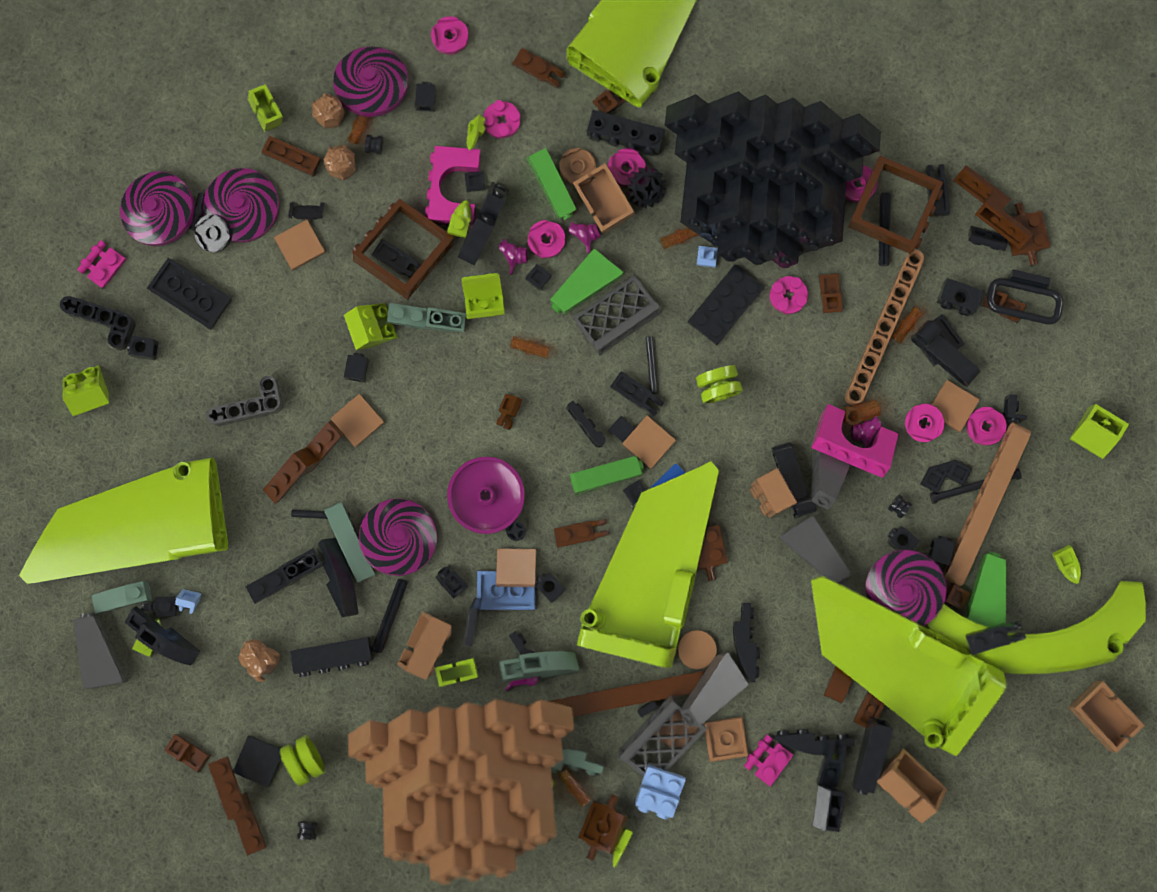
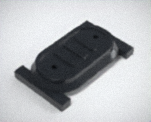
[288,202,324,219]

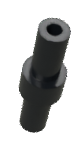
[189,193,205,231]

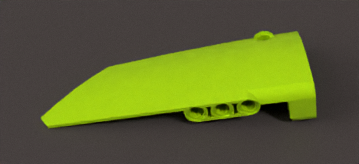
[567,0,697,107]
[19,457,228,584]
[577,461,719,668]
[811,576,1006,756]

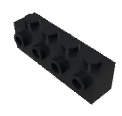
[587,110,665,156]
[290,637,374,677]

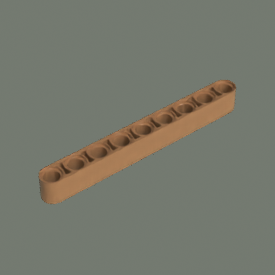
[845,250,924,406]
[942,422,1031,586]

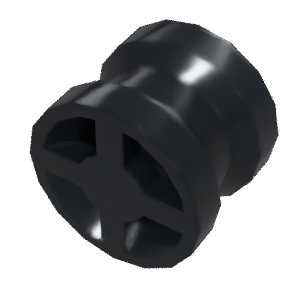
[365,134,383,155]
[888,494,912,519]
[506,521,526,541]
[296,821,318,840]

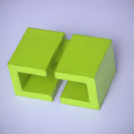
[248,84,283,132]
[435,658,479,687]

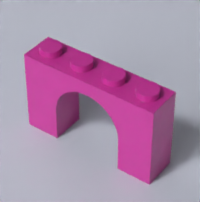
[425,146,481,227]
[811,404,898,478]

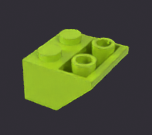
[344,303,398,350]
[63,365,109,416]
[1069,404,1129,459]

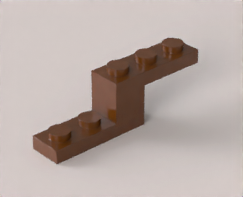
[953,165,1033,249]
[263,420,344,504]
[208,756,267,855]

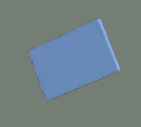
[477,571,535,610]

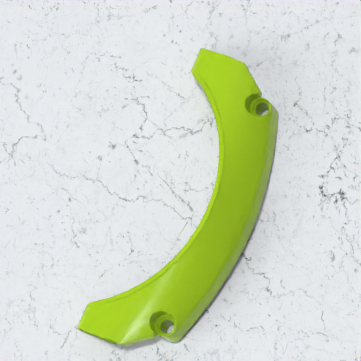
[923,581,1146,674]

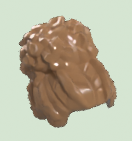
[312,94,345,128]
[324,144,356,180]
[238,639,280,682]

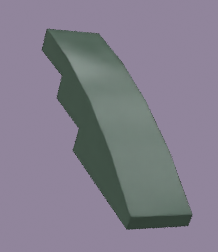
[324,501,375,583]

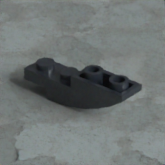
[245,548,323,604]
[733,603,760,682]
[124,606,200,666]
[773,729,855,756]

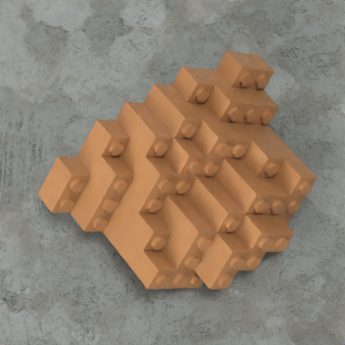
[348,699,574,885]

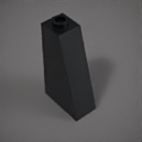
[852,716,893,795]

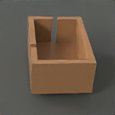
[573,163,636,234]
[750,468,797,518]
[397,611,452,680]
[1068,681,1145,753]
[877,748,947,823]

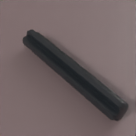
[879,193,891,266]
[372,579,408,653]

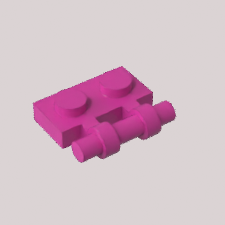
[77,240,127,289]
[744,735,794,787]

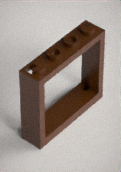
[848,156,943,254]
[352,199,454,300]

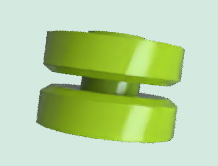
[695,365,743,404]
[280,735,326,787]

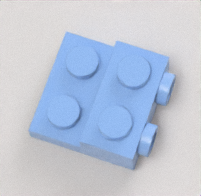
[635,764,686,819]

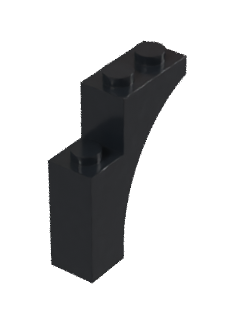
[458,181,509,266]

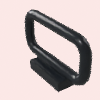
[987,269,1063,325]

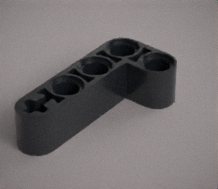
[60,296,135,351]
[911,320,980,387]
[771,442,817,519]

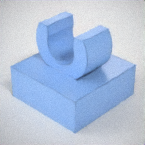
[696,246,718,268]
[175,589,201,614]

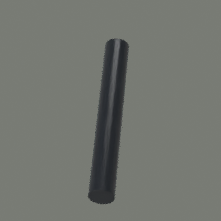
[646,337,658,394]
[291,509,350,519]

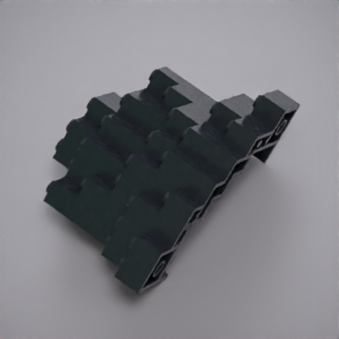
[664,91,881,268]

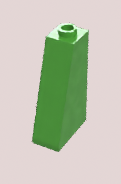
[525,148,577,220]
[550,248,623,315]
[570,456,644,496]
[964,552,1006,628]

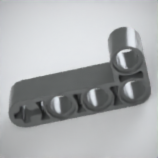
[206,376,283,426]

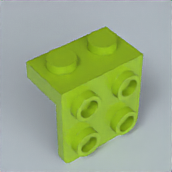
[461,273,505,319]

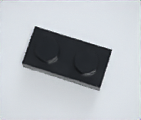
[968,226,1008,251]

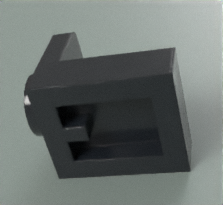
[1003,394,1027,424]
[435,565,468,599]

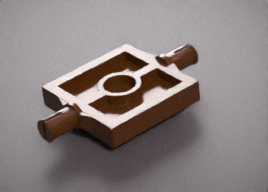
[1008,202,1051,266]
[697,525,728,581]
[578,794,628,861]

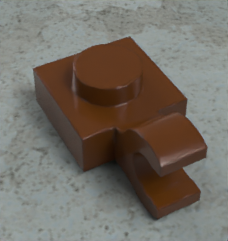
[496,394,522,430]

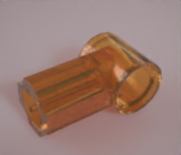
[841,399,881,425]

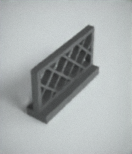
[573,276,661,356]
[618,695,707,776]

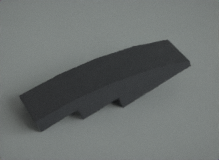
[318,538,359,618]

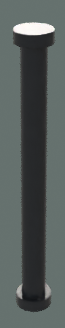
[929,468,1022,504]

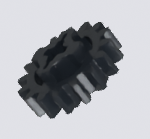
[626,166,666,208]

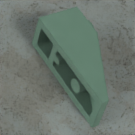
[92,581,153,614]

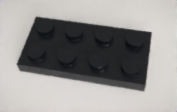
[147,258,232,330]
[687,264,764,346]

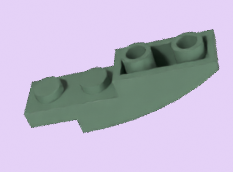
[386,303,466,332]
[499,651,580,682]
[551,748,604,776]

